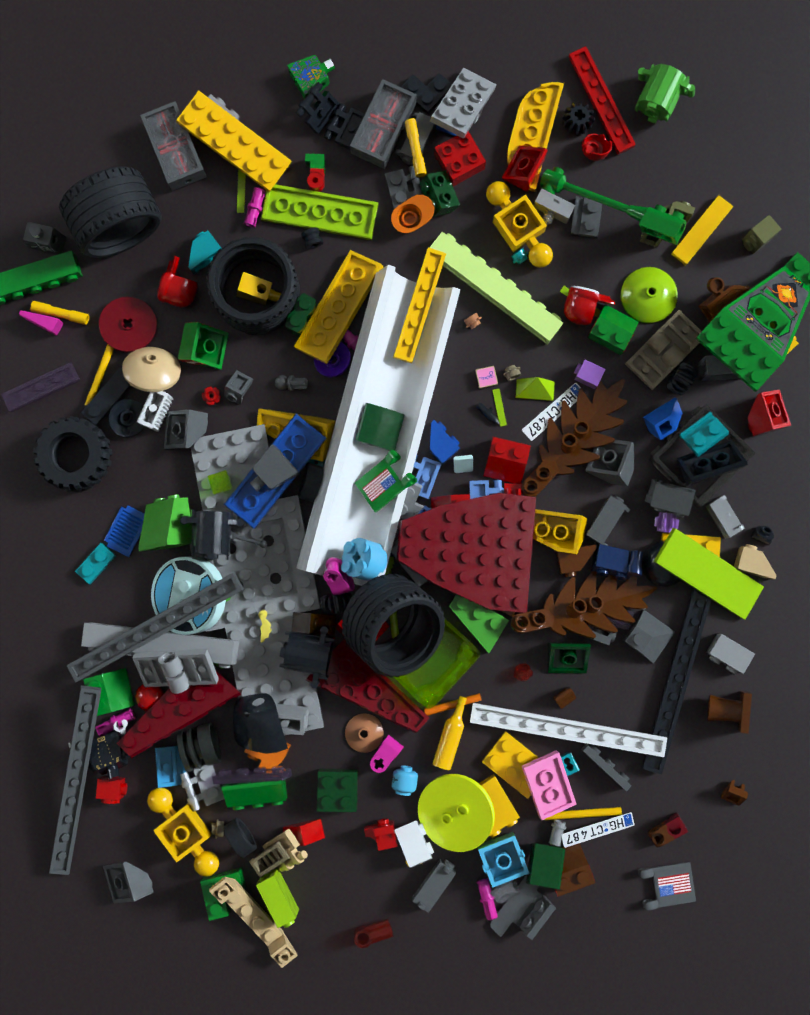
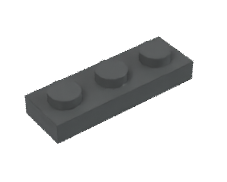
[581,743,631,792]

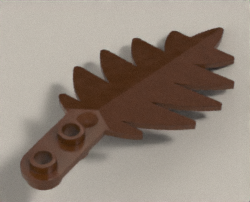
[521,379,627,497]
[511,571,657,639]

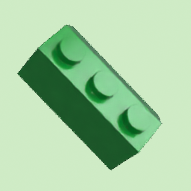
[222,774,288,810]

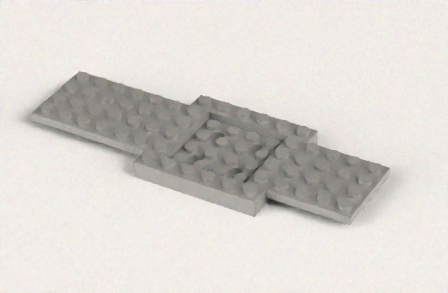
[190,424,324,735]

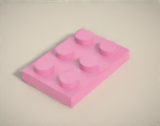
[522,750,577,820]

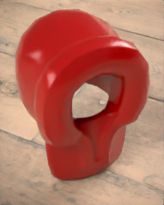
[157,256,198,308]

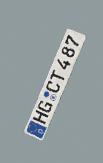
[522,383,581,441]
[561,812,634,848]

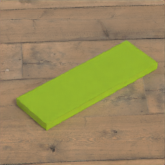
[261,184,379,240]
[653,528,764,620]

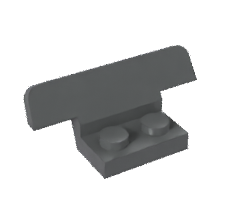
[490,874,556,940]

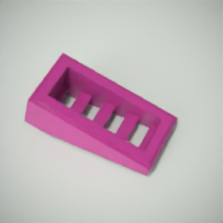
[19,310,64,336]

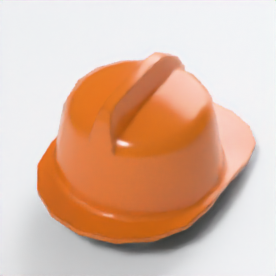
[391,195,434,233]

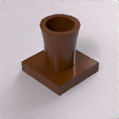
[707,691,752,734]

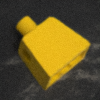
[237,272,282,305]

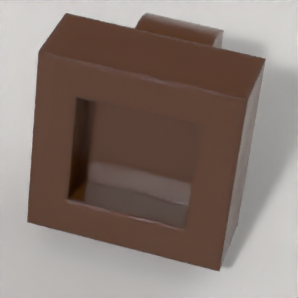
[721,780,748,806]

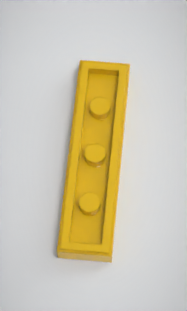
[671,195,733,266]

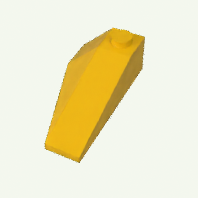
[257,409,336,461]
[533,509,587,554]

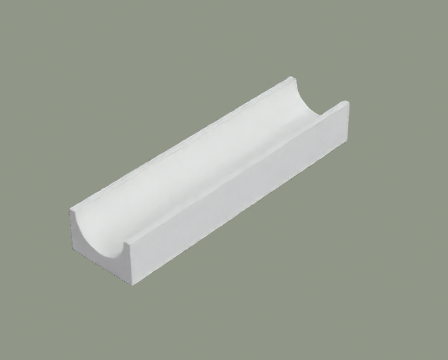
[296,265,460,586]

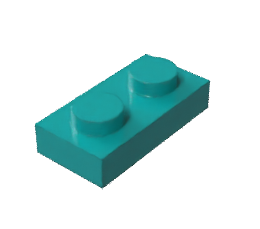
[75,543,116,584]

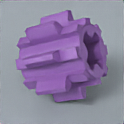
[654,512,679,533]

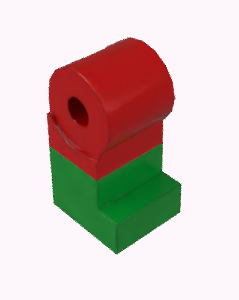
[305,154,325,192]

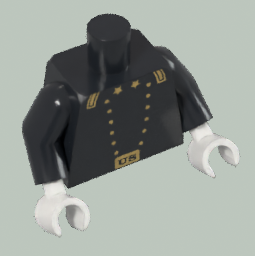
[69,719,130,781]

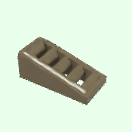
[249,841,290,877]

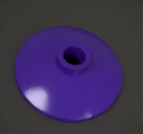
[314,342,351,377]

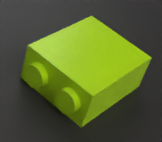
[256,867,299,928]

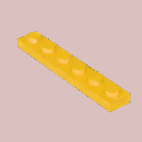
[393,247,446,363]

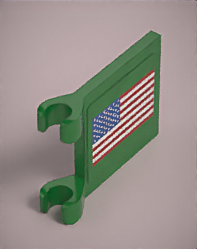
[355,450,417,513]

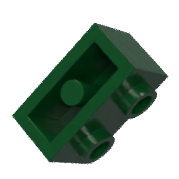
[420,170,460,217]

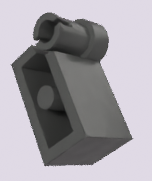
[645,479,696,517]

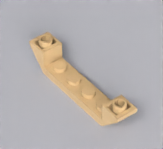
[209,877,298,968]

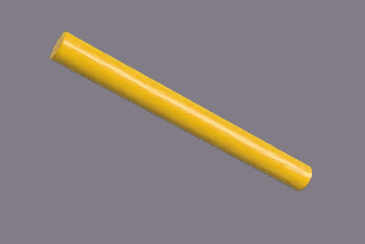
[84,344,114,406]
[544,807,622,820]

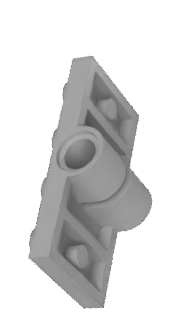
[430,68,496,139]
[132,649,219,694]

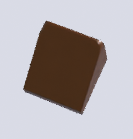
[553,687,576,709]

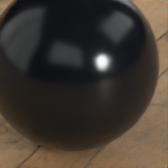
[642,541,681,587]

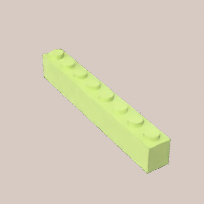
[430,232,563,345]

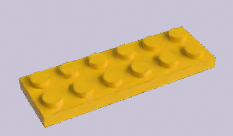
[176,91,292,193]
[294,250,383,364]

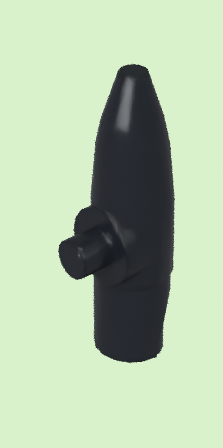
[476,403,501,425]

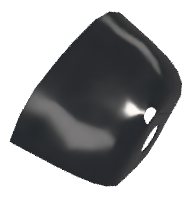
[233,693,288,754]

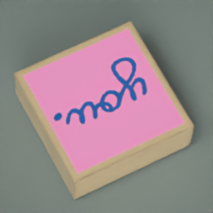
[475,366,498,389]

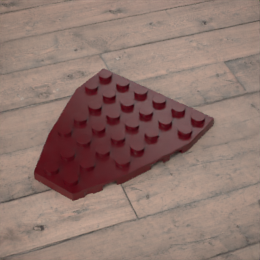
[397,493,536,613]

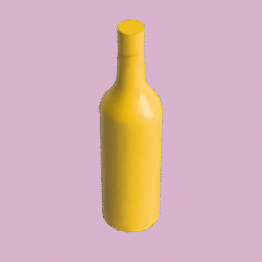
[432,696,467,770]

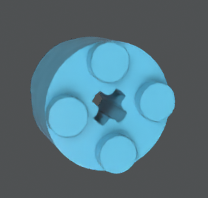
[341,538,387,581]

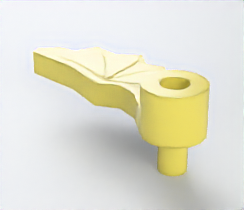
[258,610,272,643]

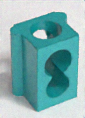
[561,752,580,776]

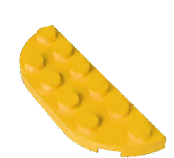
[507,82,564,192]

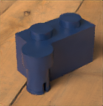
[591,544,643,580]

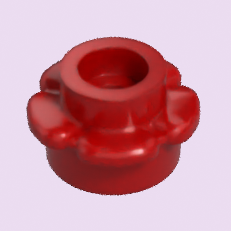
[202,387,221,405]

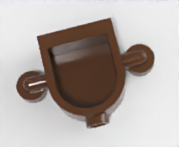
[699,277,751,322]

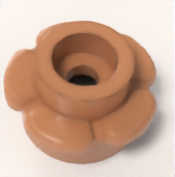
[464,313,482,330]

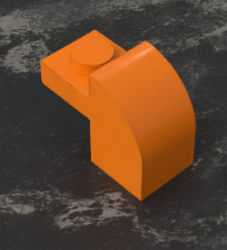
[244,743,291,769]

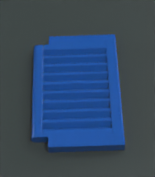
[104,505,145,557]

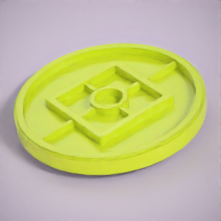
[418,774,495,852]

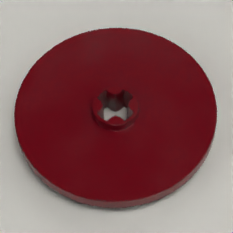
[99,297,157,352]

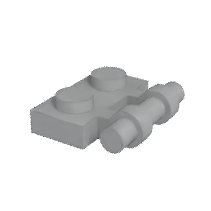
[180,764,224,811]

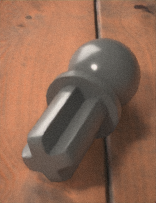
[275,375,309,391]

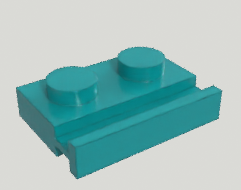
[680,411,729,457]

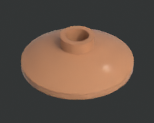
[345,713,384,753]

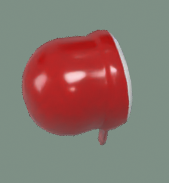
[564,286,615,325]

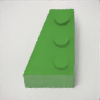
[448,594,509,654]

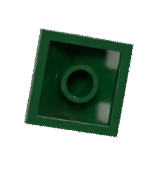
[548,643,591,673]
[526,843,565,889]

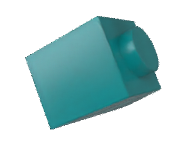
[188,230,222,275]

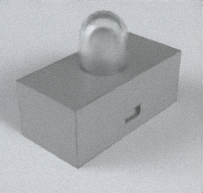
[534,188,575,225]

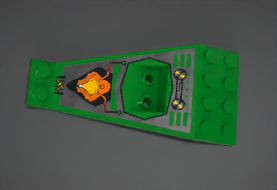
[695,252,810,392]

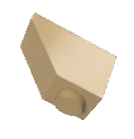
[734,544,776,580]

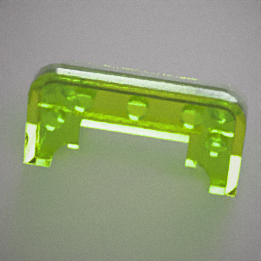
[394,619,481,709]

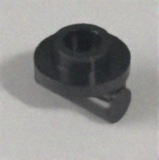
[751,526,774,545]

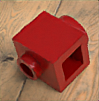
[96,776,127,804]

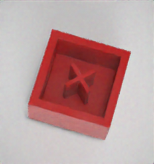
[434,131,486,187]

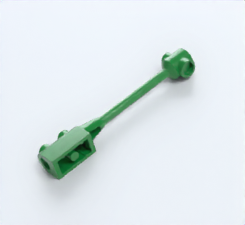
[540,167,686,245]

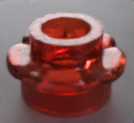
[514,664,533,681]

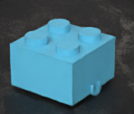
[477,832,529,888]

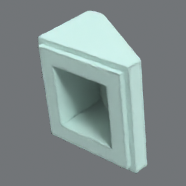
[453,455,473,473]

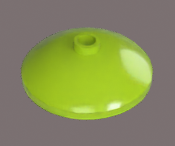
[620,267,678,323]

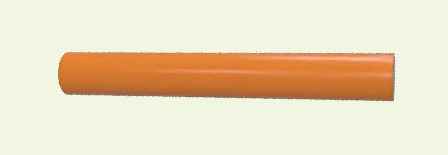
[424,693,482,716]

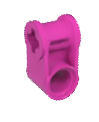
[323,557,355,595]
[370,735,404,773]

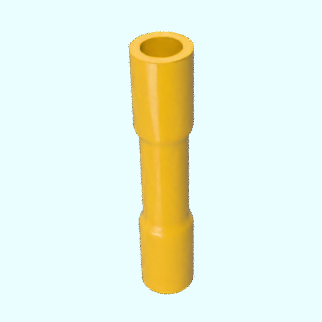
[404,118,427,178]
[30,301,89,325]

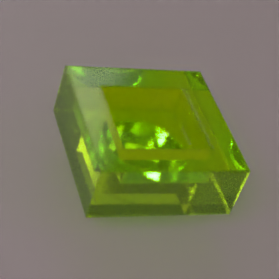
[208,470,233,495]

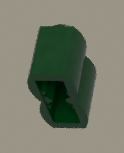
[285,293,317,337]

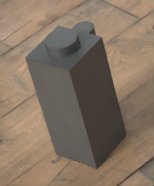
[395,112,436,165]
[585,495,630,546]
[412,858,456,913]

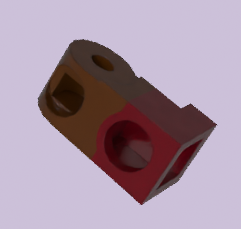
[648,812,688,847]

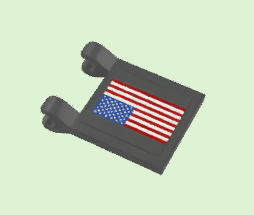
[638,861,696,910]

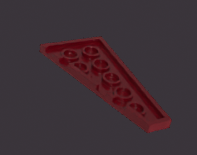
[305,639,429,733]
[117,671,241,758]

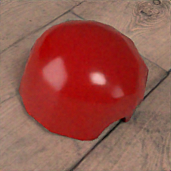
[582,133,612,161]
[135,684,164,712]

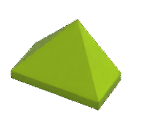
[515,377,555,401]

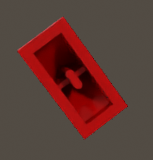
[283,818,325,846]

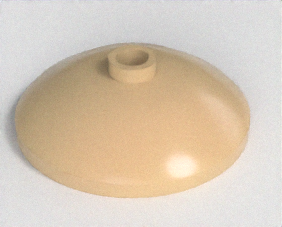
[122,347,181,392]

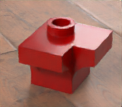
[364,818,398,851]

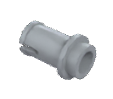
[549,820,567,846]

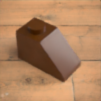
[556,545,596,577]

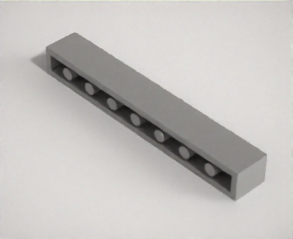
[81,622,239,668]

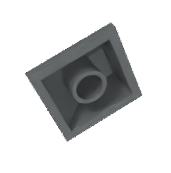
[164,410,208,449]
[585,440,634,486]
[621,610,675,663]
[103,862,154,904]

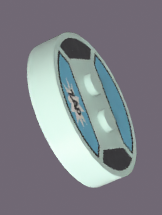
[151,556,226,635]

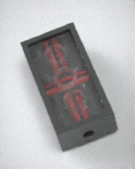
[350,79,417,169]
[140,101,207,191]

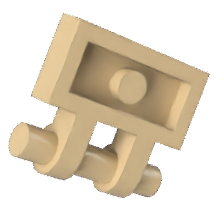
[262,829,308,872]

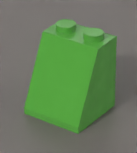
[138,495,192,551]

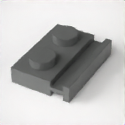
[570,196,602,239]

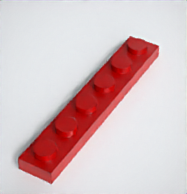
[569,46,636,155]

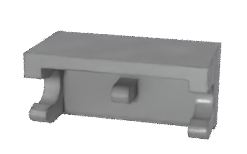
[705,495,745,539]

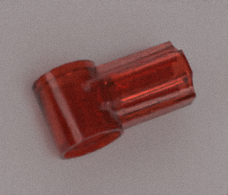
[354,919,394,948]

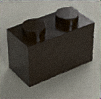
[292,612,336,635]

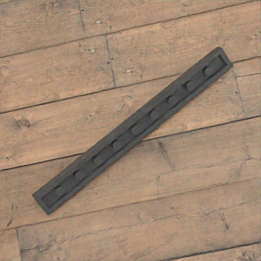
[67,572,244,682]
[49,685,101,875]

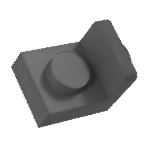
[224,370,253,405]
[585,628,617,645]

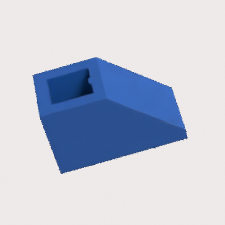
[643,398,683,440]
[430,420,460,465]

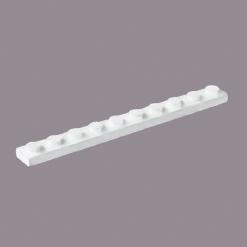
[470,703,667,757]

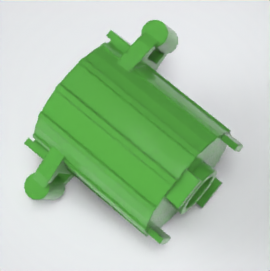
[635,64,695,124]

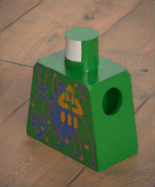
[287,55,335,99]

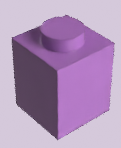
[574,360,606,389]

